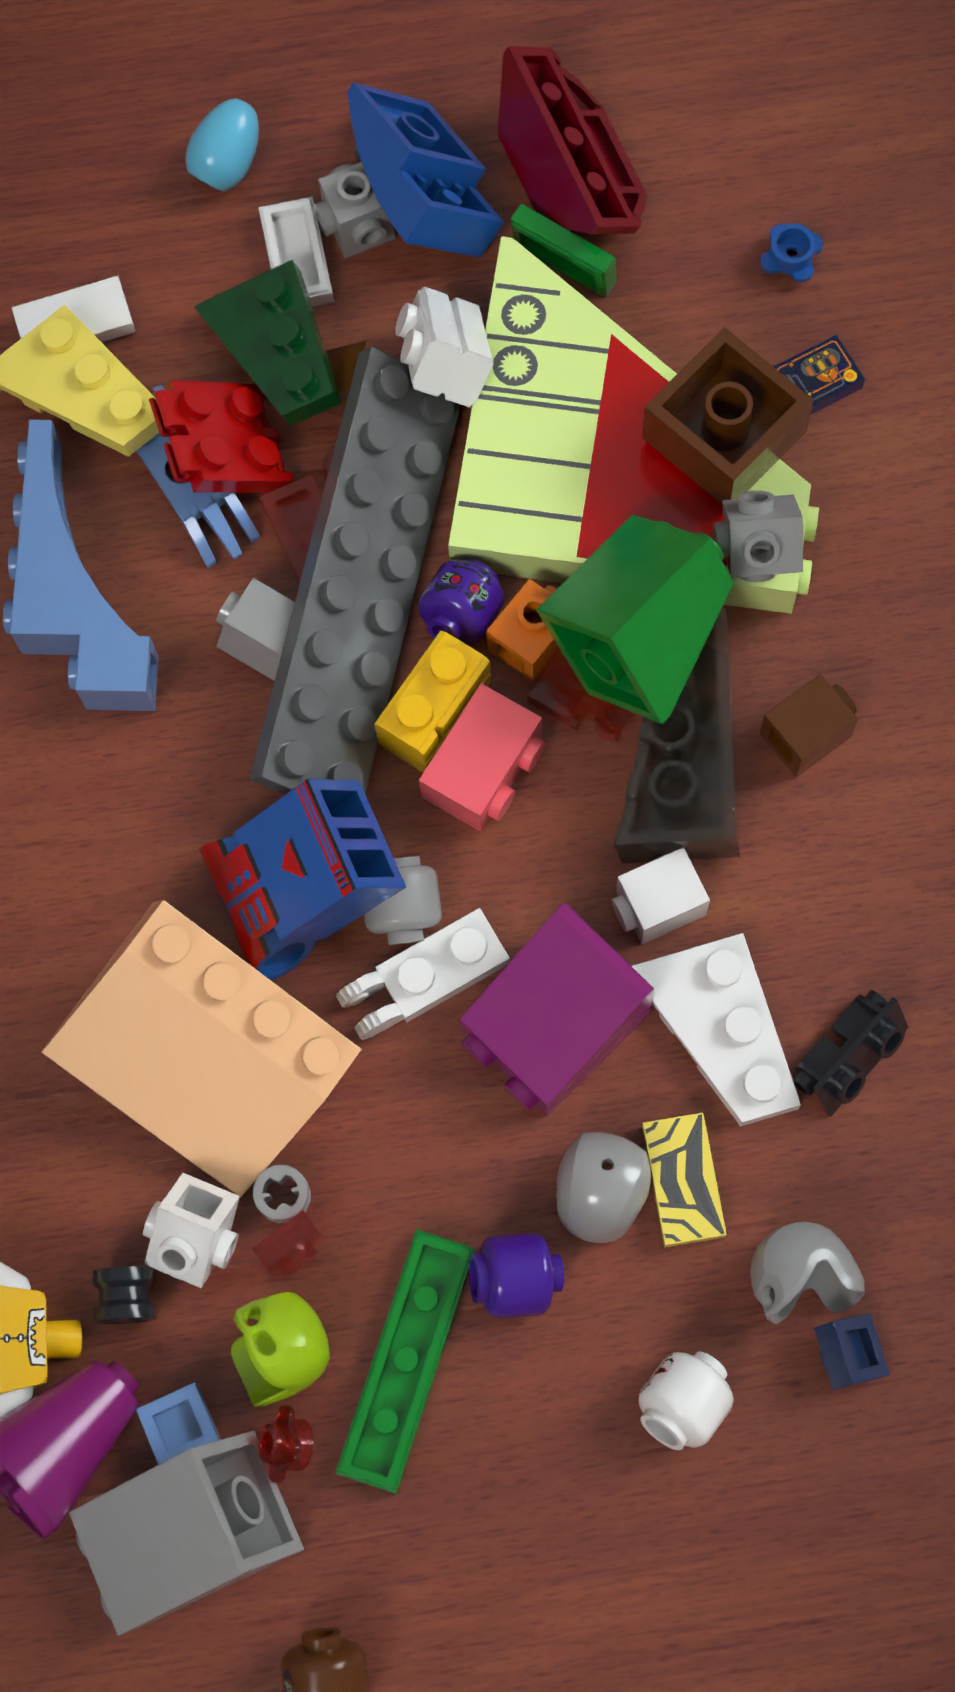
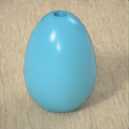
[185,98,259,192]

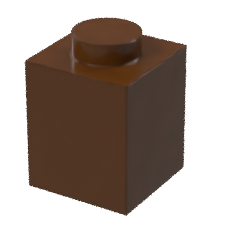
[759,673,858,778]

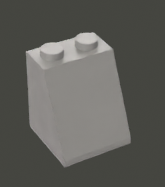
[69,1431,304,1636]

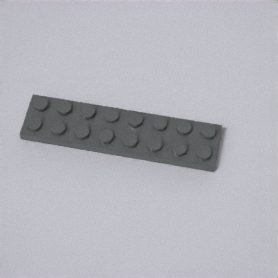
[249,347,460,795]

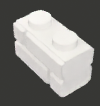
[395,287,494,407]

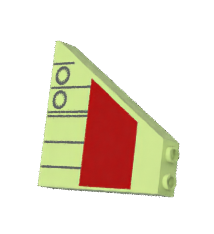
[448,236,819,614]

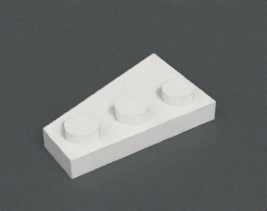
[632,933,801,1127]

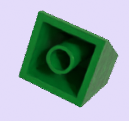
[536,514,734,724]

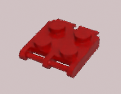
[149,380,296,493]

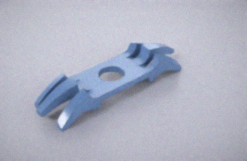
[136,385,261,569]

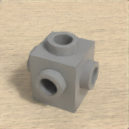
[314,162,395,258]
[713,491,803,582]

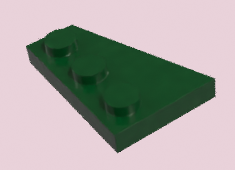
[194,260,342,427]

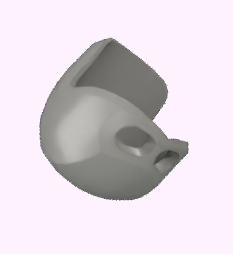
[556,1132,651,1243]
[750,1222,865,1324]

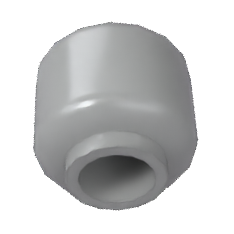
[364,856,442,945]

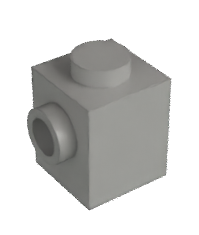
[215,578,295,681]

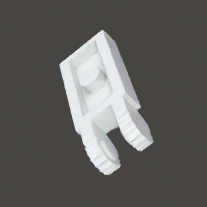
[336,908,510,1040]

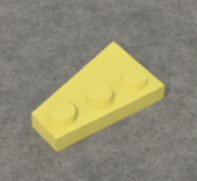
[0,304,159,457]

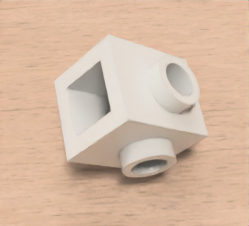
[143,1173,240,1288]

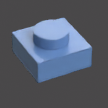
[136,1382,221,1465]

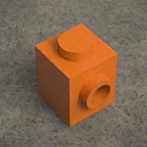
[486,578,561,685]

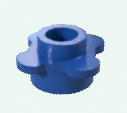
[760,223,823,283]

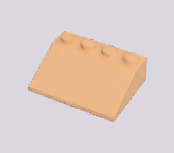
[41,900,362,1198]

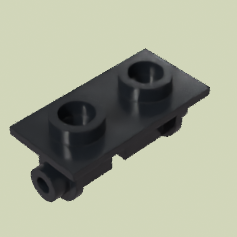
[792,990,909,1117]

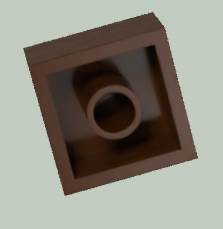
[642,327,814,504]

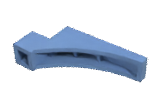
[3,419,159,711]

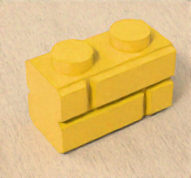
[374,631,491,772]

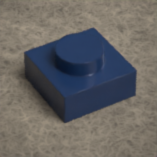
[814,1313,890,1390]

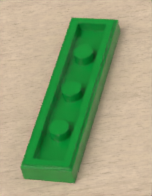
[335,1229,476,1494]

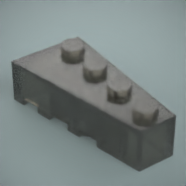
[614,608,741,864]

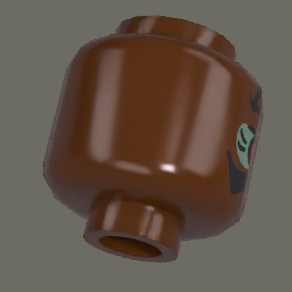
[281,1628,369,1692]

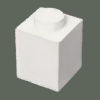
[611,847,710,944]

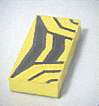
[642,1113,727,1248]

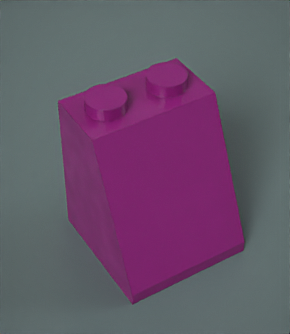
[460,902,654,1116]

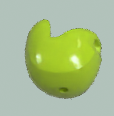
[231,1292,330,1407]

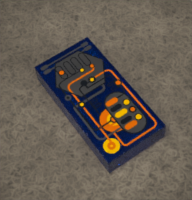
[773,335,865,415]

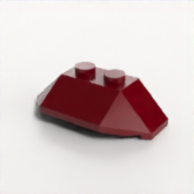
[498,46,647,234]

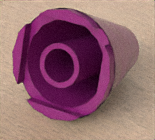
[0,1360,139,1540]

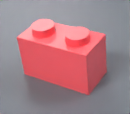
[419,683,546,833]

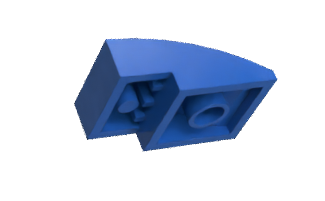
[347,82,504,258]

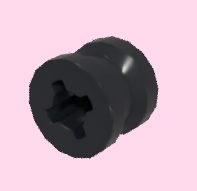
[92,1266,157,1324]

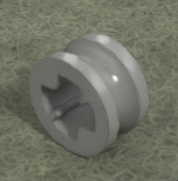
[253,1165,311,1224]

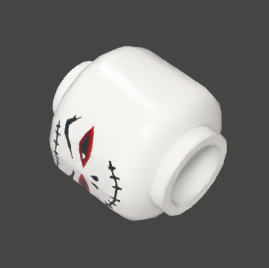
[638,1352,734,1450]

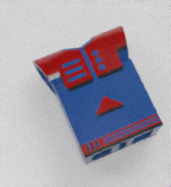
[199,779,406,981]

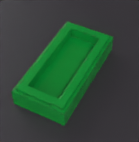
[511,204,617,297]

